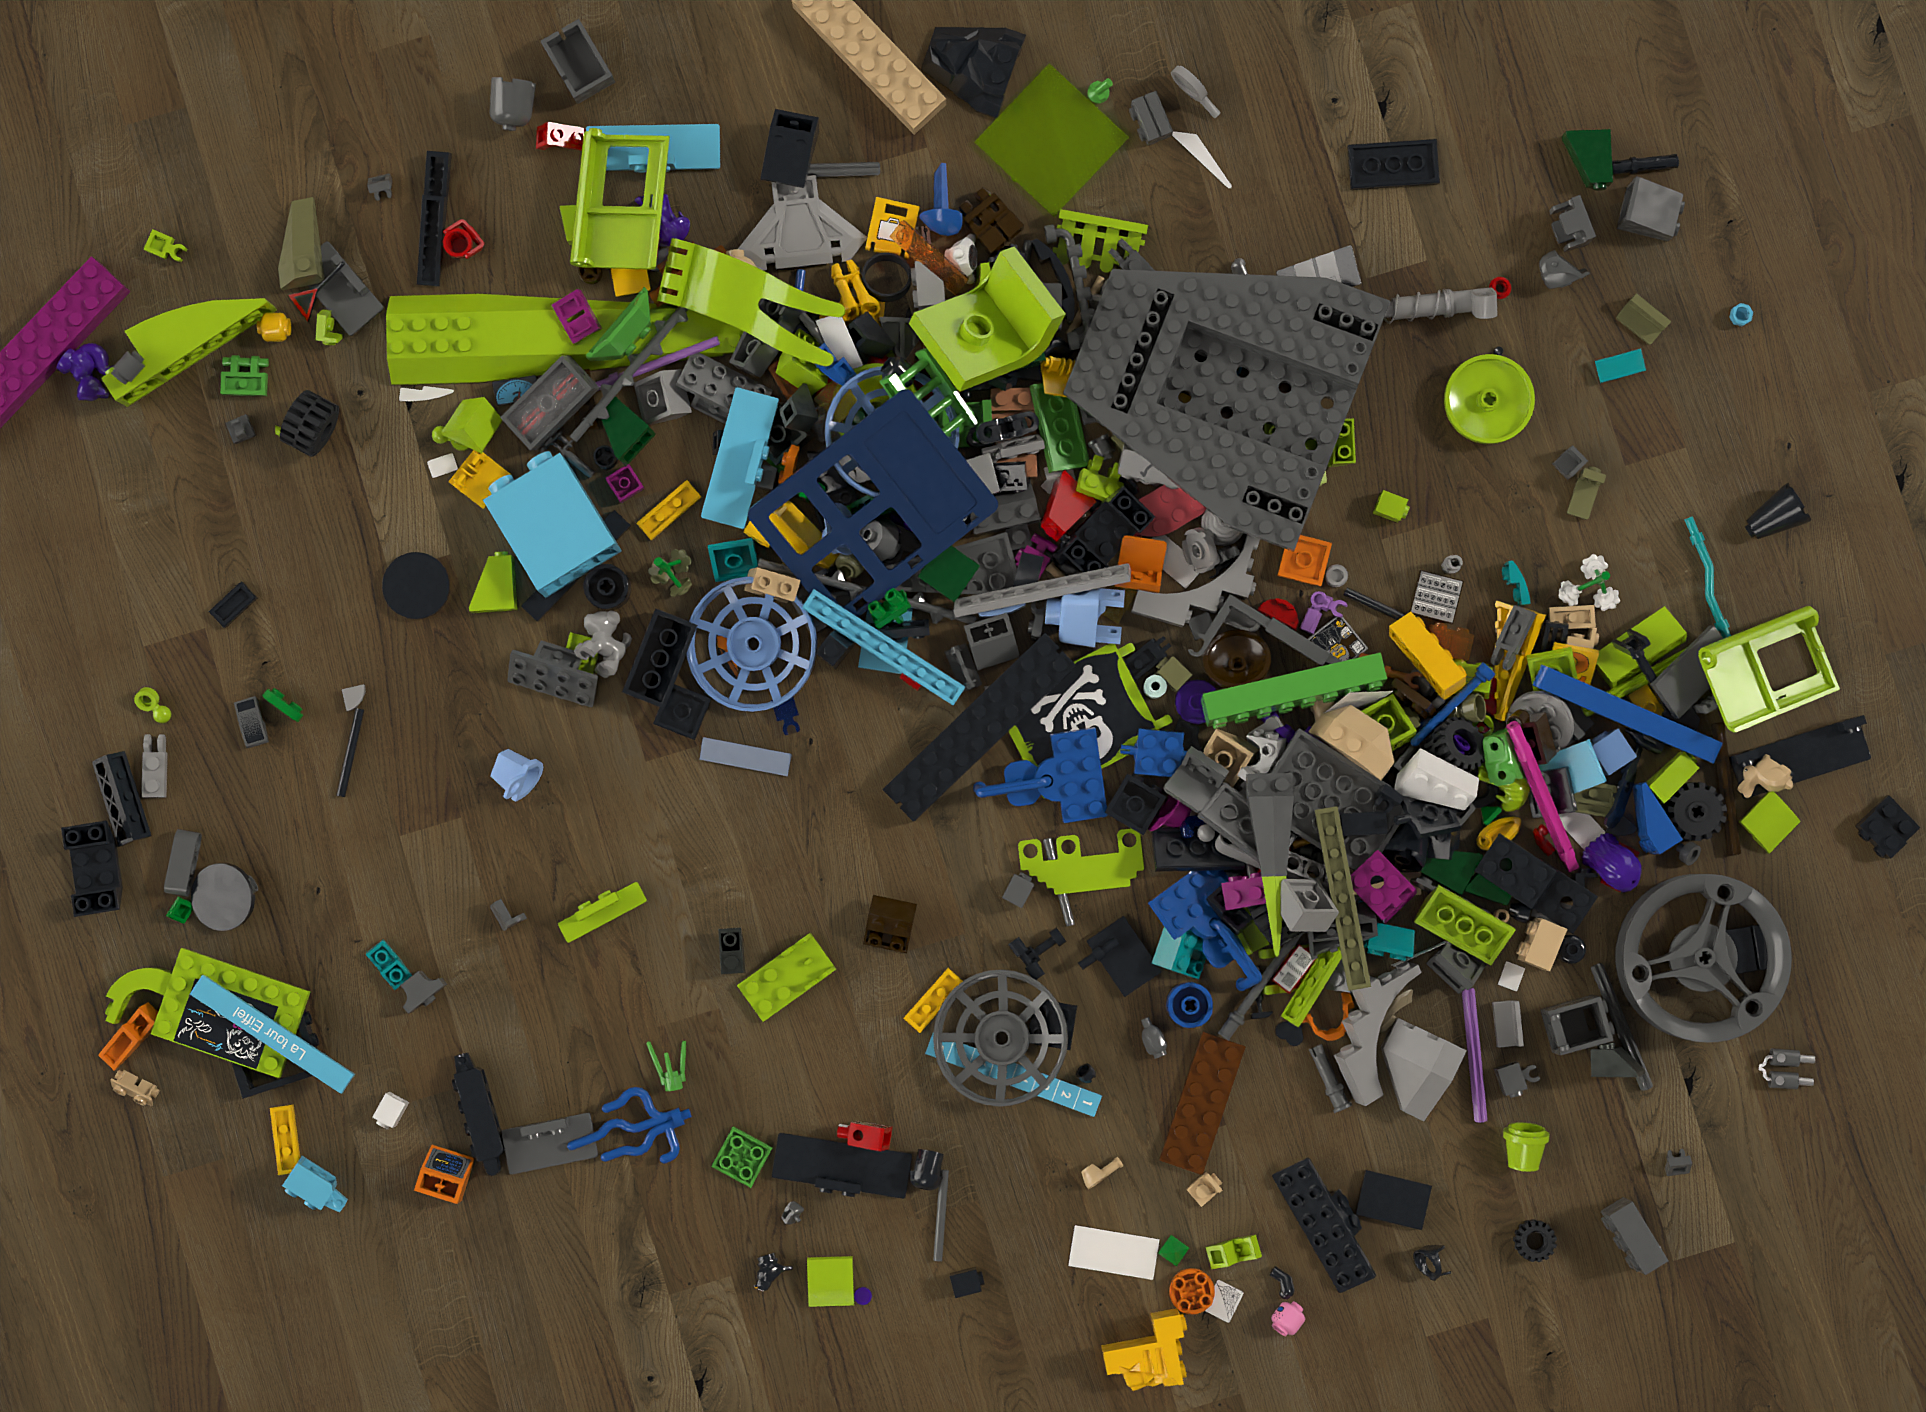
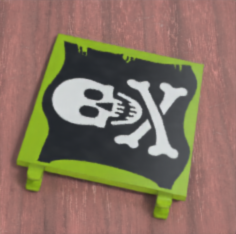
[1009,643,1172,799]

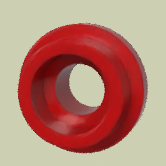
[1489,277,1511,299]

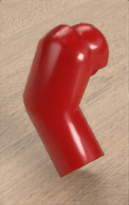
[1533,824,1556,856]

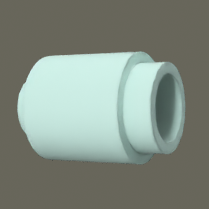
[1143,675,1167,699]

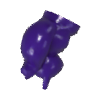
[56,343,115,401]

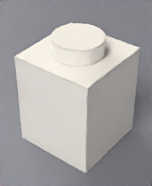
[373,1092,409,1129]

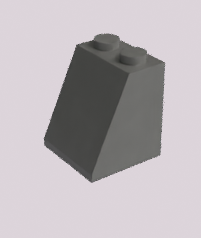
[1617,176,1685,241]

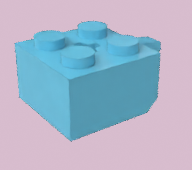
[282,1156,348,1212]

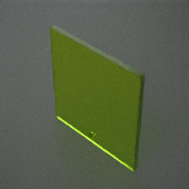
[975,63,1129,217]

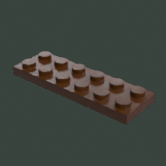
[1159,1031,1246,1175]

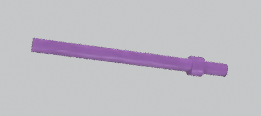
[595,336,720,391]

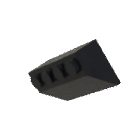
[622,608,698,709]

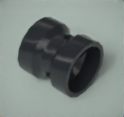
[593,445,618,470]

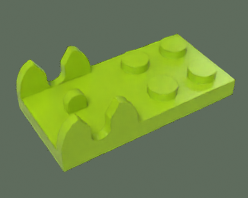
[737,933,836,1022]

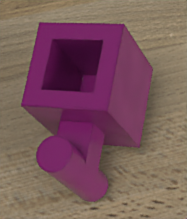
[1015,533,1058,580]

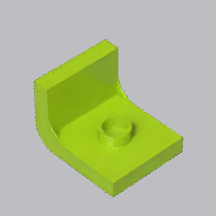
[909,247,1066,392]

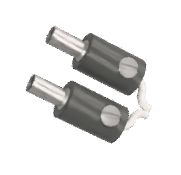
[1759,1048,1815,1090]

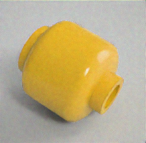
[257,313,291,342]

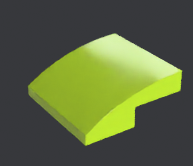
[1739,791,1801,854]
[807,1256,854,1307]

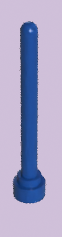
[1410,662,1495,746]

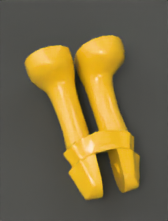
[831,259,880,323]

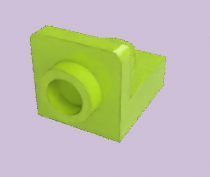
[316,309,343,345]

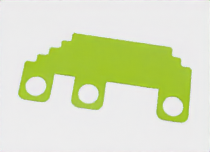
[1018,829,1144,895]

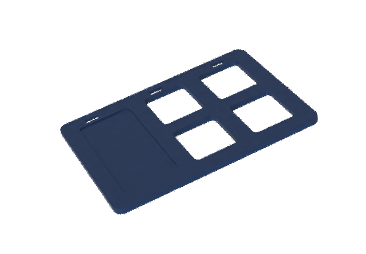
[748,389,998,617]

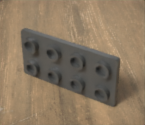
[308,241,384,336]
[676,353,773,424]
[507,640,598,707]
[501,1112,598,1174]

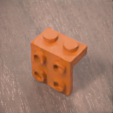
[1115,535,1167,593]

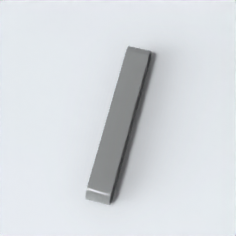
[1215,834,1361,903]

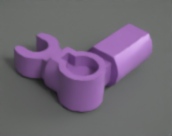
[1299,591,1348,634]

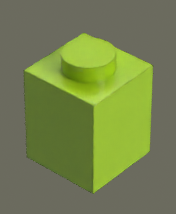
[1373,490,1410,523]

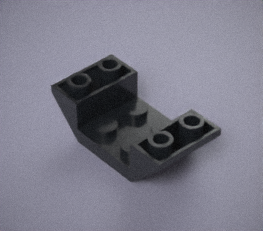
[1062,486,1155,573]
[61,820,123,917]

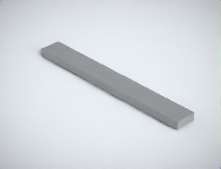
[953,563,1131,618]

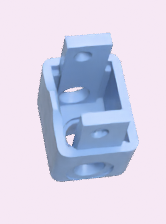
[1045,588,1125,647]

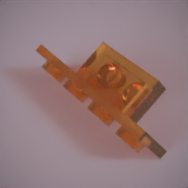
[889,220,969,296]

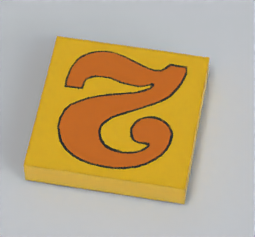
[1552,642,1599,685]

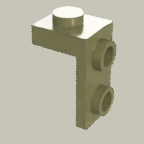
[1567,466,1606,520]

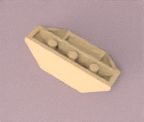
[1309,705,1394,780]

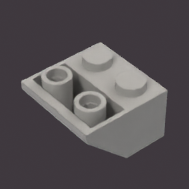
[911,261,945,311]

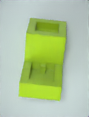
[1205,1235,1262,1269]

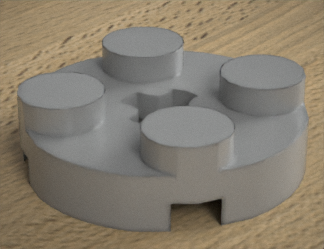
[1182,527,1220,573]

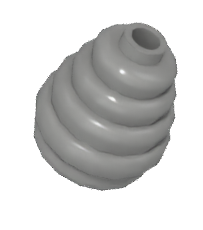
[1201,509,1243,546]

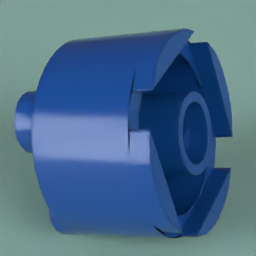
[1166,982,1213,1028]

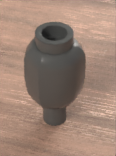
[1141,1017,1167,1059]

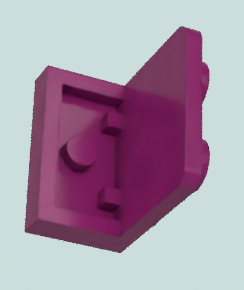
[1221,872,1266,910]

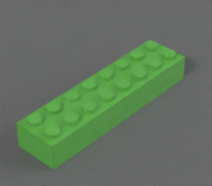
[1201,652,1387,729]

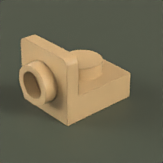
[1566,627,1599,649]
[1186,1171,1223,1207]

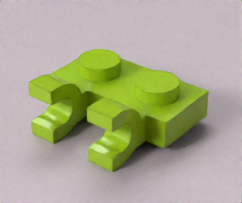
[1076,455,1124,501]

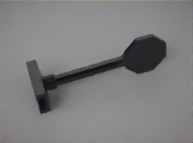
[1611,629,1700,731]

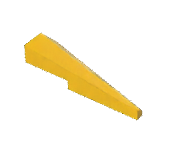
[1494,601,1546,721]

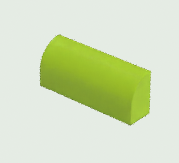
[1595,606,1687,689]

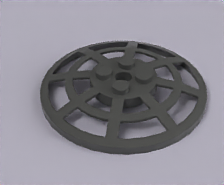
[933,970,1068,1107]

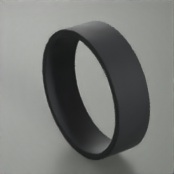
[862,252,911,302]

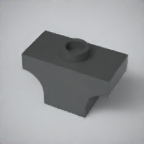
[400,971,448,1014]

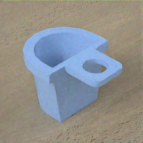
[491,749,544,802]

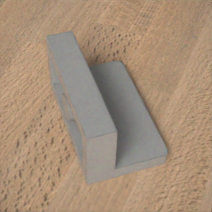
[1492,1000,1524,1047]

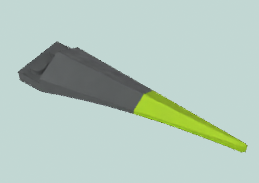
[1246,773,1294,957]

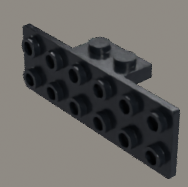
[772,1133,912,1199]
[1272,1157,1376,1293]

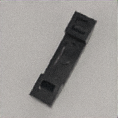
[1032,239,1075,325]

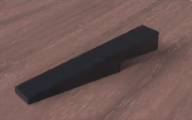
[417,151,452,286]

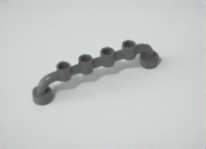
[1044,224,1095,351]

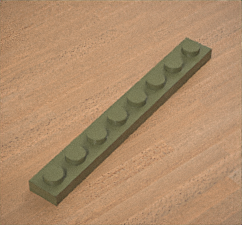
[1315,806,1371,991]

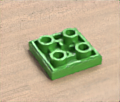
[711,1126,773,1188]

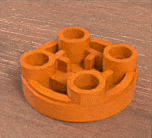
[1169,1268,1215,1314]

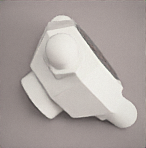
[944,234,977,284]

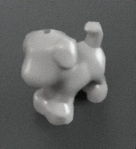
[574,611,632,678]

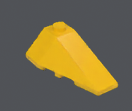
[743,500,840,569]

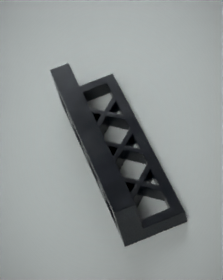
[92,751,152,847]

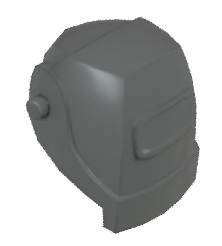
[1539,250,1590,289]

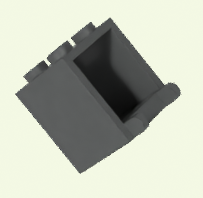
[1540,995,1615,1055]

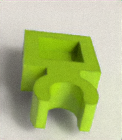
[144,229,188,262]

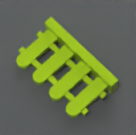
[1053,209,1148,273]

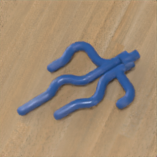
[567,1087,692,1164]

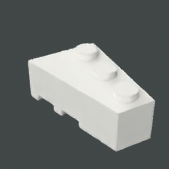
[1394,748,1479,810]

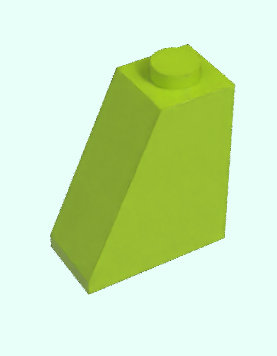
[469,551,517,613]
[1646,751,1699,804]

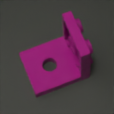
[1350,850,1417,924]

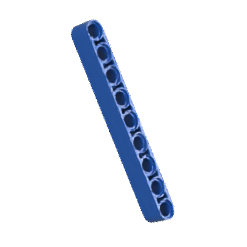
[1532,664,1723,764]

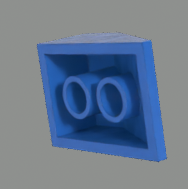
[1633,782,1683,855]

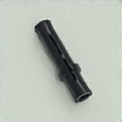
[1612,154,1679,175]

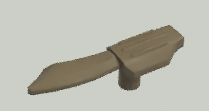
[1379,989,1413,1033]

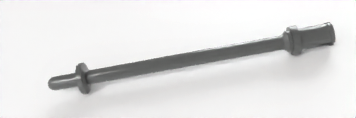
[1217,932,1304,1041]

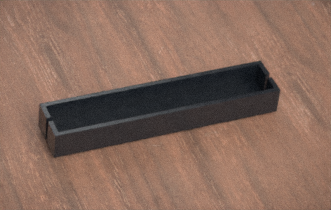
[882,633,1077,822]

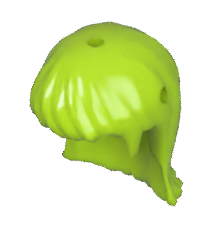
[1478,761,1530,812]

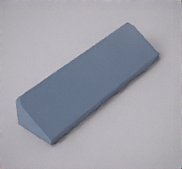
[700,737,792,776]

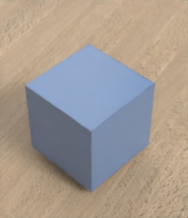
[1591,729,1637,776]

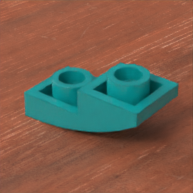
[1595,349,1646,383]
[1502,561,1531,606]
[366,939,412,990]

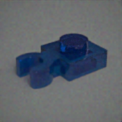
[771,696,800,736]

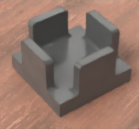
[1549,195,1596,252]

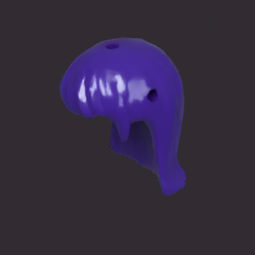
[635,194,690,247]
[1581,833,1642,892]

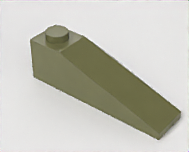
[278,197,325,290]

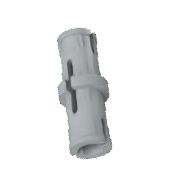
[1441,555,1463,574]

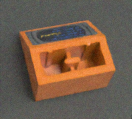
[414,1144,475,1204]

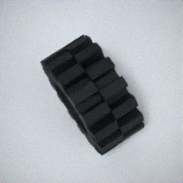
[1513,1219,1557,1262]

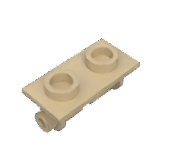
[110,1070,160,1106]

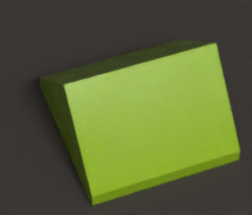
[441,397,502,454]

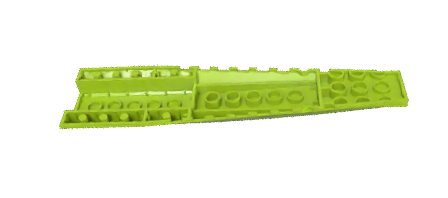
[386,294,744,385]

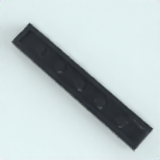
[521,510,631,622]

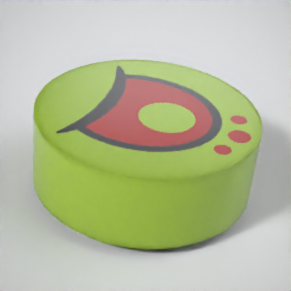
[1472,715,1494,738]

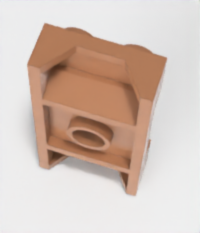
[991,388,1037,479]

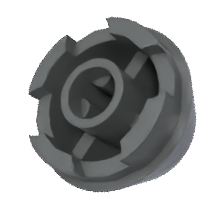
[859,519,901,561]

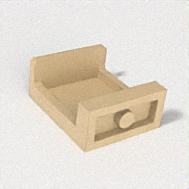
[743,567,800,603]

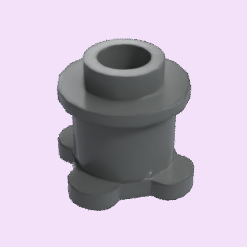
[1088,434,1116,462]

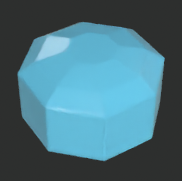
[1729,303,1753,326]

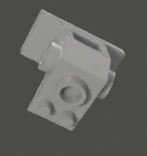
[1237,729,1286,781]

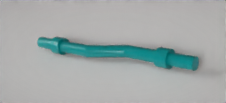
[1685,516,1731,639]

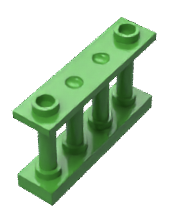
[879,348,978,436]

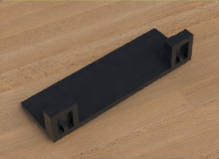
[1729,715,1871,799]

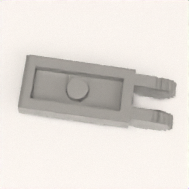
[142,734,167,797]

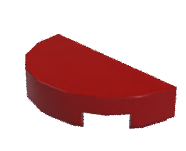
[1256,598,1299,631]

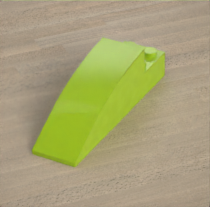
[101,298,277,407]

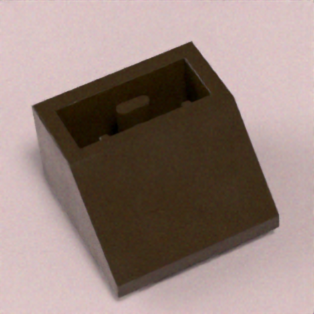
[863,895,917,954]

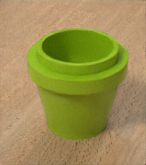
[1503,1122,1549,1172]

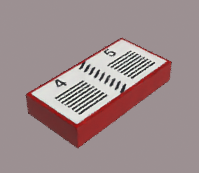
[1271,944,1317,994]

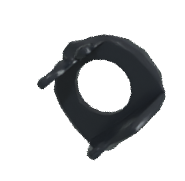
[1413,1245,1451,1281]

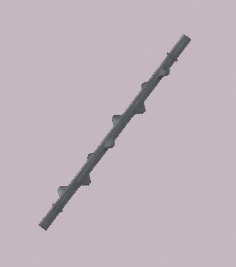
[570,306,688,442]
[758,559,976,624]

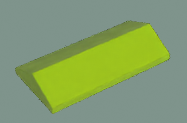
[1414,885,1516,965]

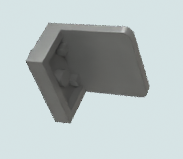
[1164,746,1229,813]

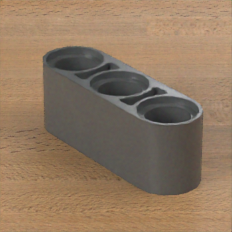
[164,829,202,897]

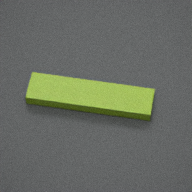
[1281,947,1342,1028]

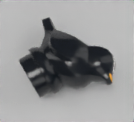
[1044,337,1074,358]
[754,1253,793,1292]

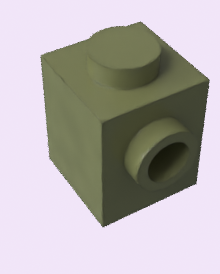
[1155,656,1192,692]

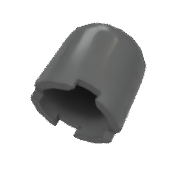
[489,77,536,131]

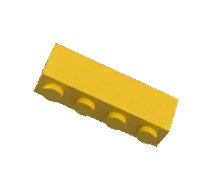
[1389,612,1467,700]

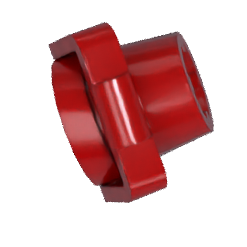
[443,219,484,259]

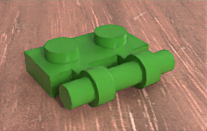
[220,355,269,396]

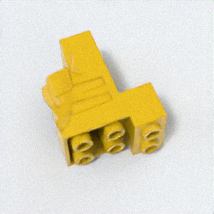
[1101,1308,1187,1391]

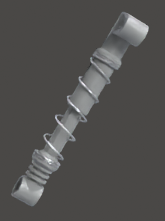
[1384,287,1497,324]

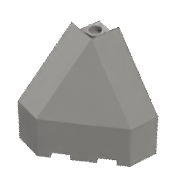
[1381,1017,1466,1121]

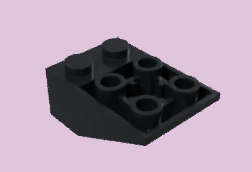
[761,109,819,188]

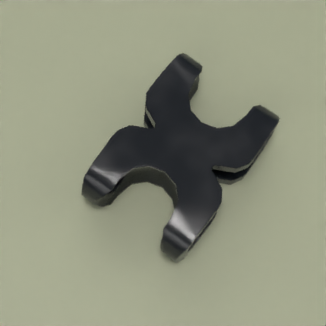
[965,411,1039,448]

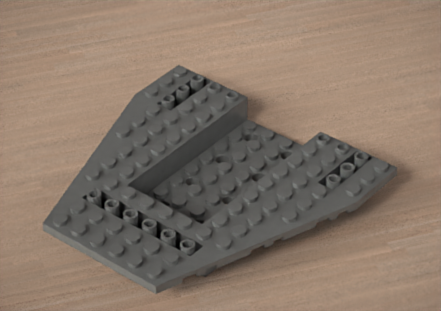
[1063,269,1390,552]

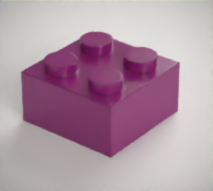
[605,464,645,503]

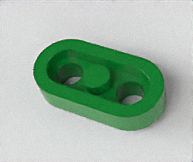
[262,688,304,722]

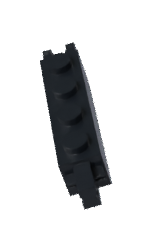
[452,1052,505,1176]

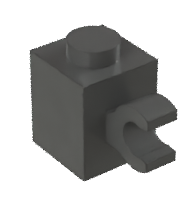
[1494,1061,1540,1098]

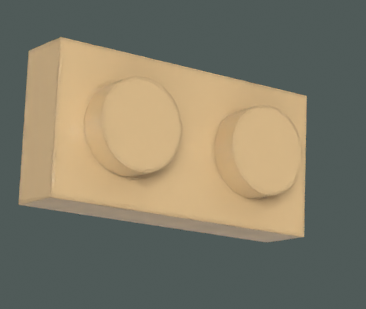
[1548,605,1596,630]

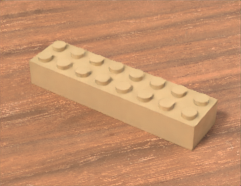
[792,0,946,135]

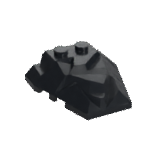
[921,27,1026,119]

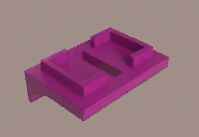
[552,289,602,344]

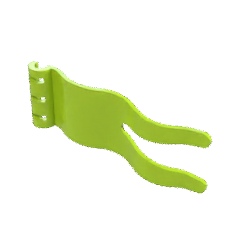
[657,238,845,367]

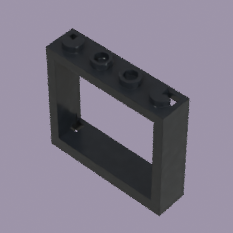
[231,986,319,1099]

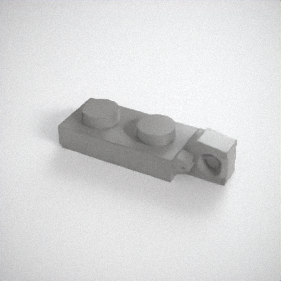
[981,434,1045,463]

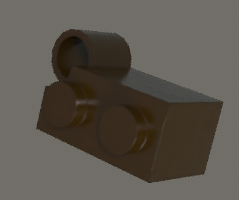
[1507,709,1557,765]

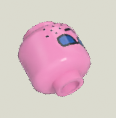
[1271,1301,1305,1336]

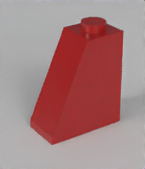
[1041,470,1097,542]

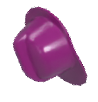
[1148,795,1192,831]

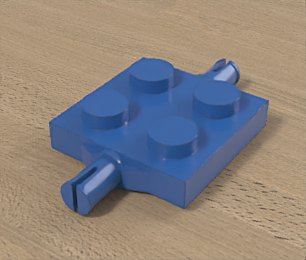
[1120,728,1187,777]

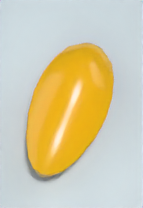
[1476,817,1521,851]

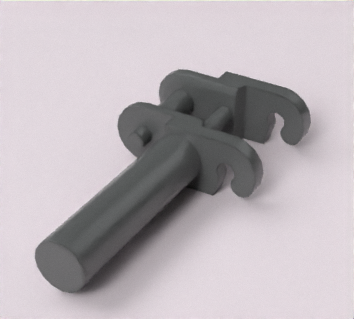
[540,431,595,478]

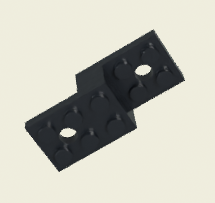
[1474,833,1598,934]

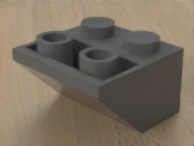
[964,613,1020,671]

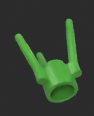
[646,1041,686,1091]

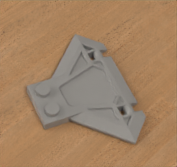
[738,175,867,271]

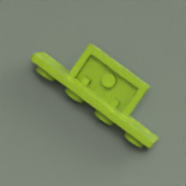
[558,882,647,943]

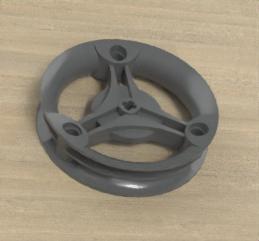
[1615,874,1792,1043]

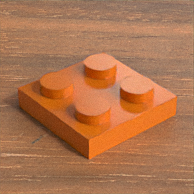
[1277,535,1332,587]

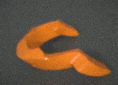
[1302,992,1355,1041]

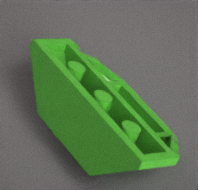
[586,287,651,362]

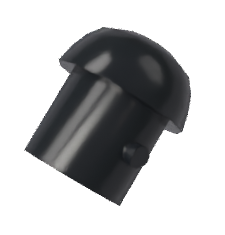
[910,1149,944,1191]

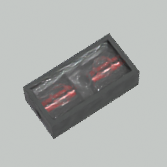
[500,355,600,450]

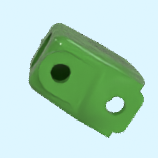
[1482,728,1526,786]

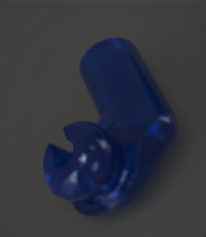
[1180,815,1207,838]

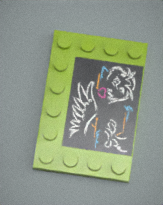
[151,948,311,1078]

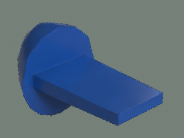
[919,163,962,236]

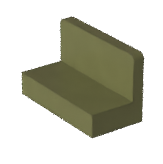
[1616,293,1671,345]

